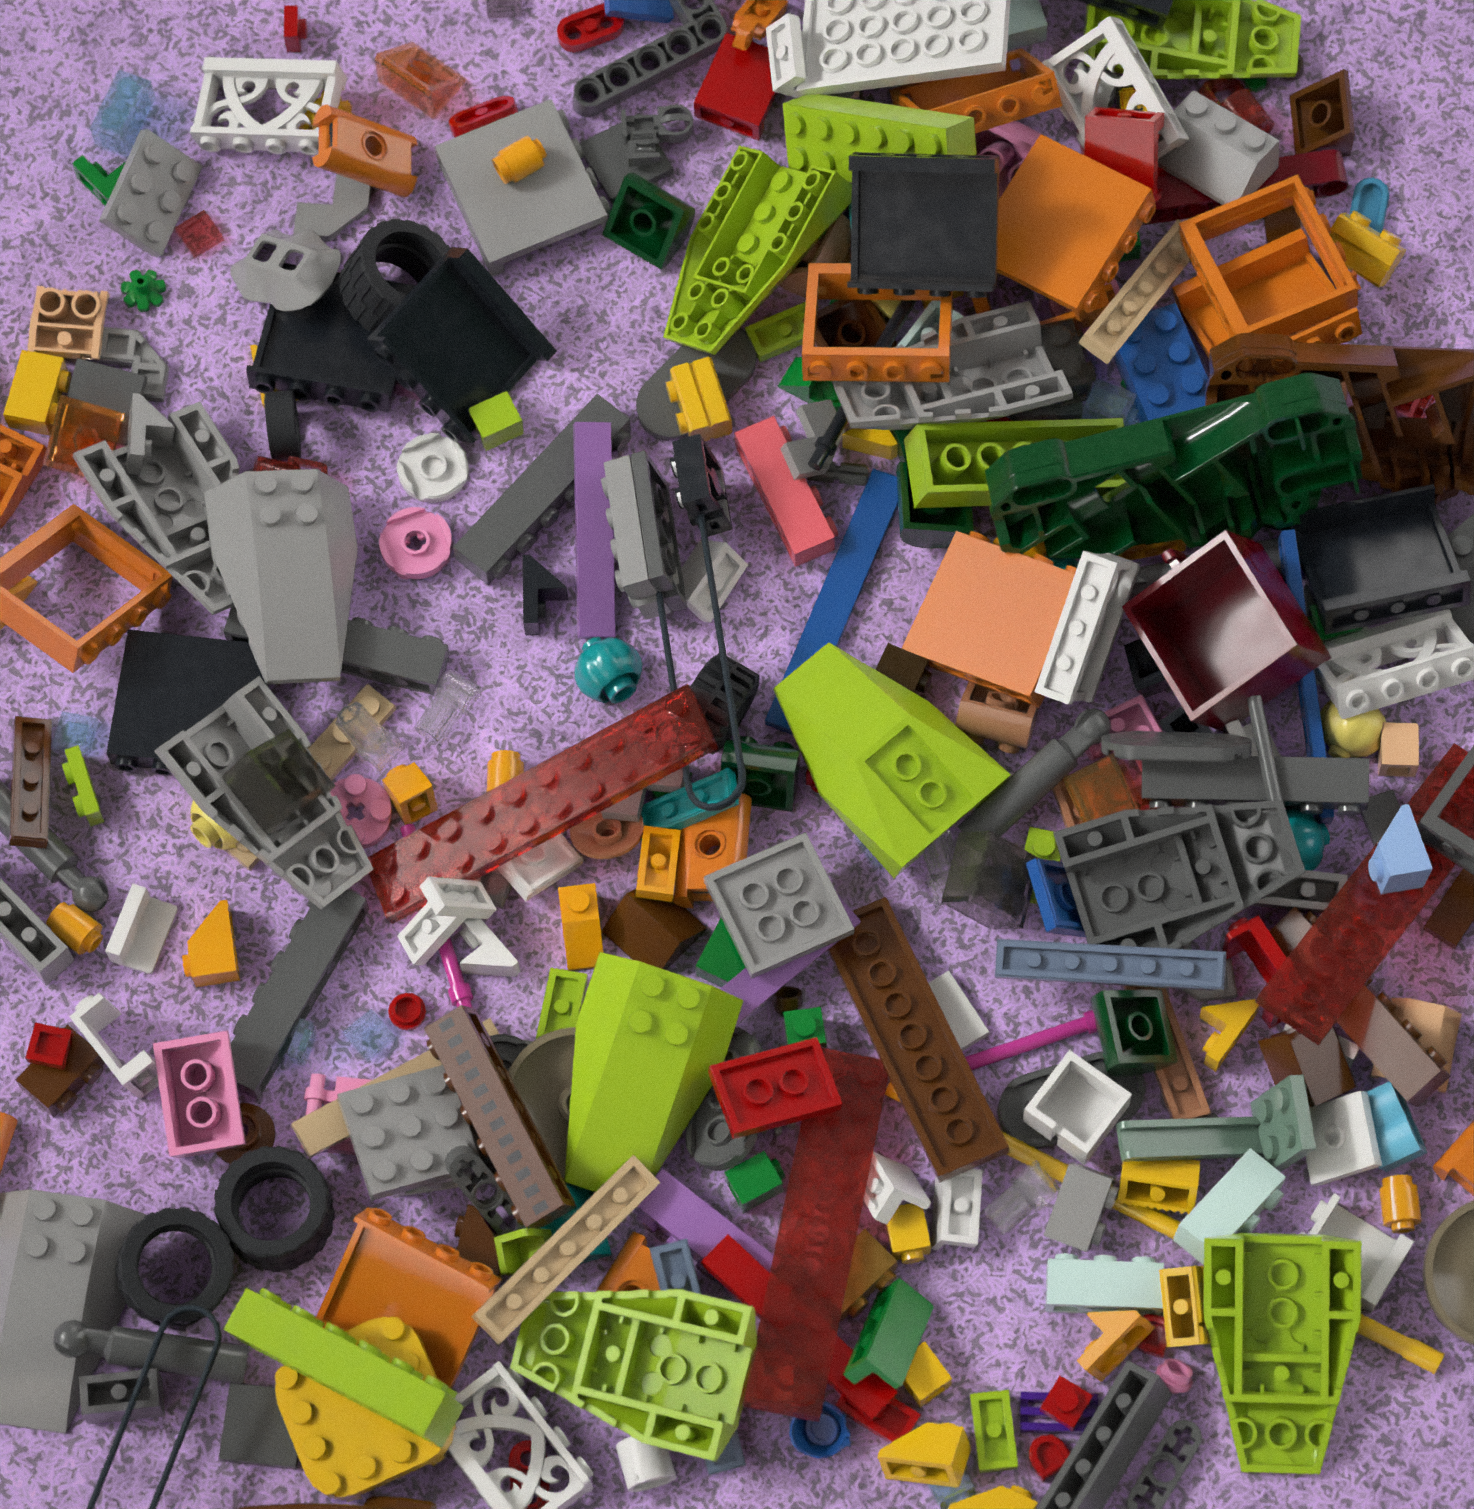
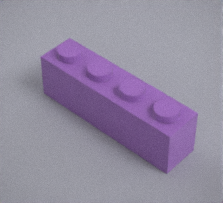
[635,1169,783,1304]

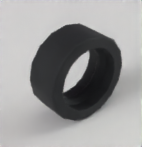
[264,390,301,461]

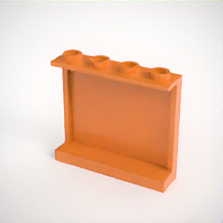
[997,134,1156,322]
[1172,228,1362,361]
[902,531,1077,708]
[315,1207,502,1389]

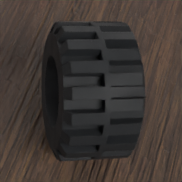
[673,653,760,755]

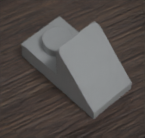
[126,393,175,475]

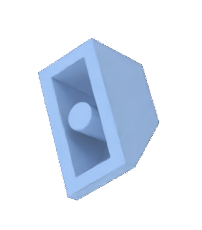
[1368,804,1433,894]

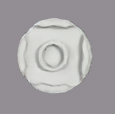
[396,433,469,503]

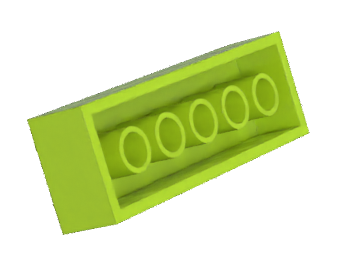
[783,94,977,183]
[904,418,1126,508]
[223,1287,465,1448]

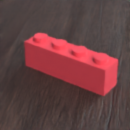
[734,416,838,567]

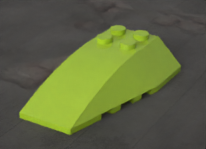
[1083,0,1301,79]
[564,952,744,1192]
[1203,1233,1361,1474]
[510,1289,757,1462]

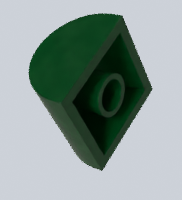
[602,172,695,269]
[896,462,974,549]
[720,736,801,812]
[1091,990,1178,1077]

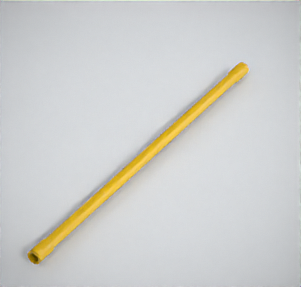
[885,1081,1445,1375]

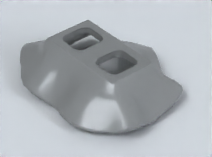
[230,229,341,312]

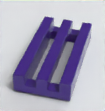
[1020,1391,1099,1434]

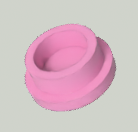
[1155,1358,1193,1394]

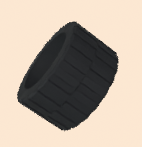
[339,219,450,332]
[214,1146,335,1272]
[115,1207,235,1328]

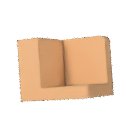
[1378,722,1419,777]

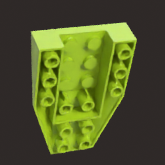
[663,145,852,355]
[773,642,1011,878]

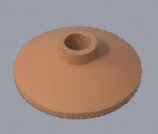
[570,801,644,859]

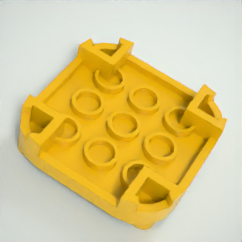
[275,1317,457,1502]

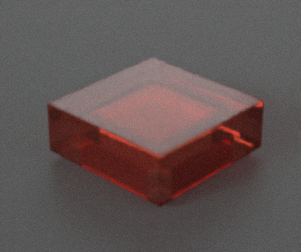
[175,210,224,258]

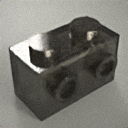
[1041,318,1096,408]

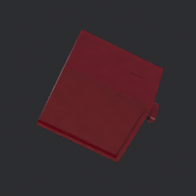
[1121,530,1332,731]

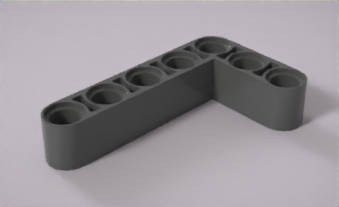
[572,0,727,117]

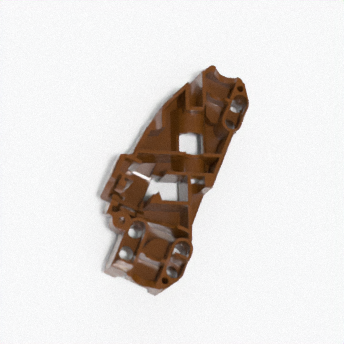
[1205,333,1474,505]

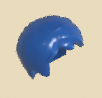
[789,1400,851,1459]

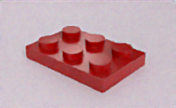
[708,1037,843,1139]

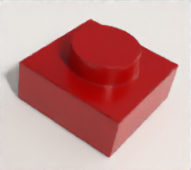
[284,5,308,52]
[25,1022,74,1070]
[1039,1375,1093,1431]

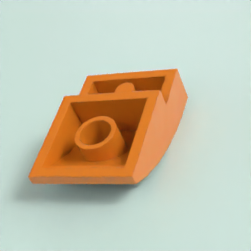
[0,424,51,530]

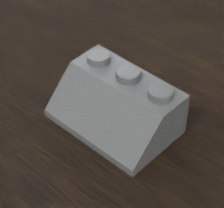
[1158,90,1279,205]

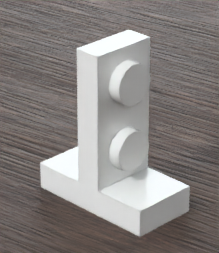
[397,877,497,966]

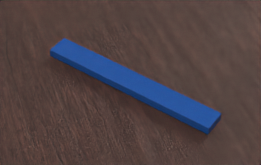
[765,468,898,735]
[1277,529,1335,824]

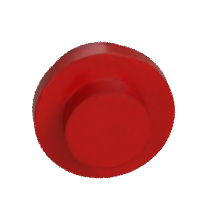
[388,993,426,1030]

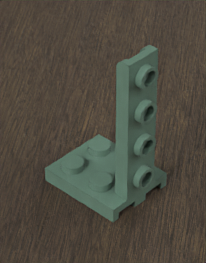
[1116,1075,1316,1172]

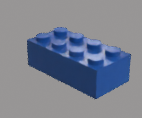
[1113,303,1208,422]

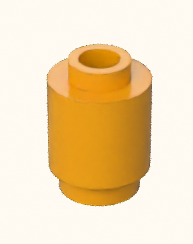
[492,135,547,184]
[486,750,524,808]
[46,902,103,955]
[1379,1175,1422,1234]

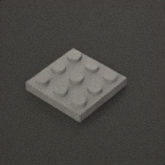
[704,832,855,979]
[338,1065,479,1201]

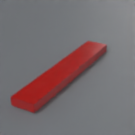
[701,1234,898,1423]

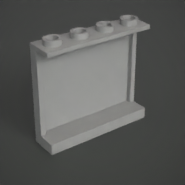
[434,99,611,277]

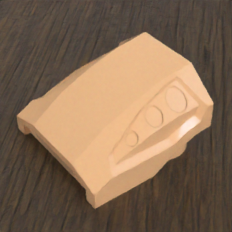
[27,286,110,360]
[1371,998,1462,1093]

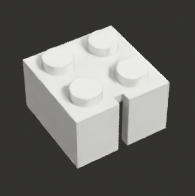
[1023,1050,1132,1165]

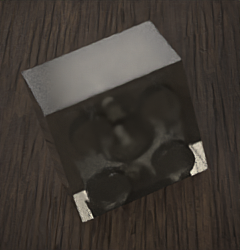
[222,729,336,835]
[941,831,1038,930]

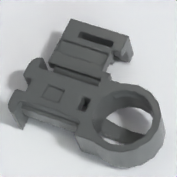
[621,104,694,167]

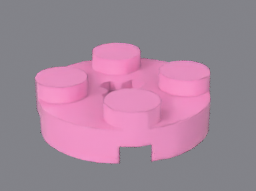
[379,507,453,580]
[328,774,393,849]

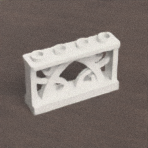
[1042,16,1190,159]
[190,57,347,155]
[1034,551,1140,705]
[1314,609,1474,719]
[447,1361,594,1509]

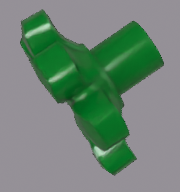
[121,270,167,312]

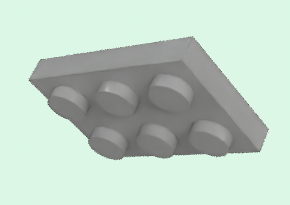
[99,129,203,257]

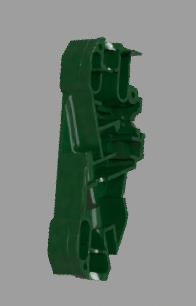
[985,373,1363,559]

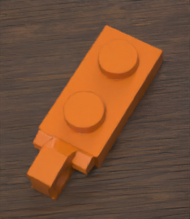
[731,0,788,51]

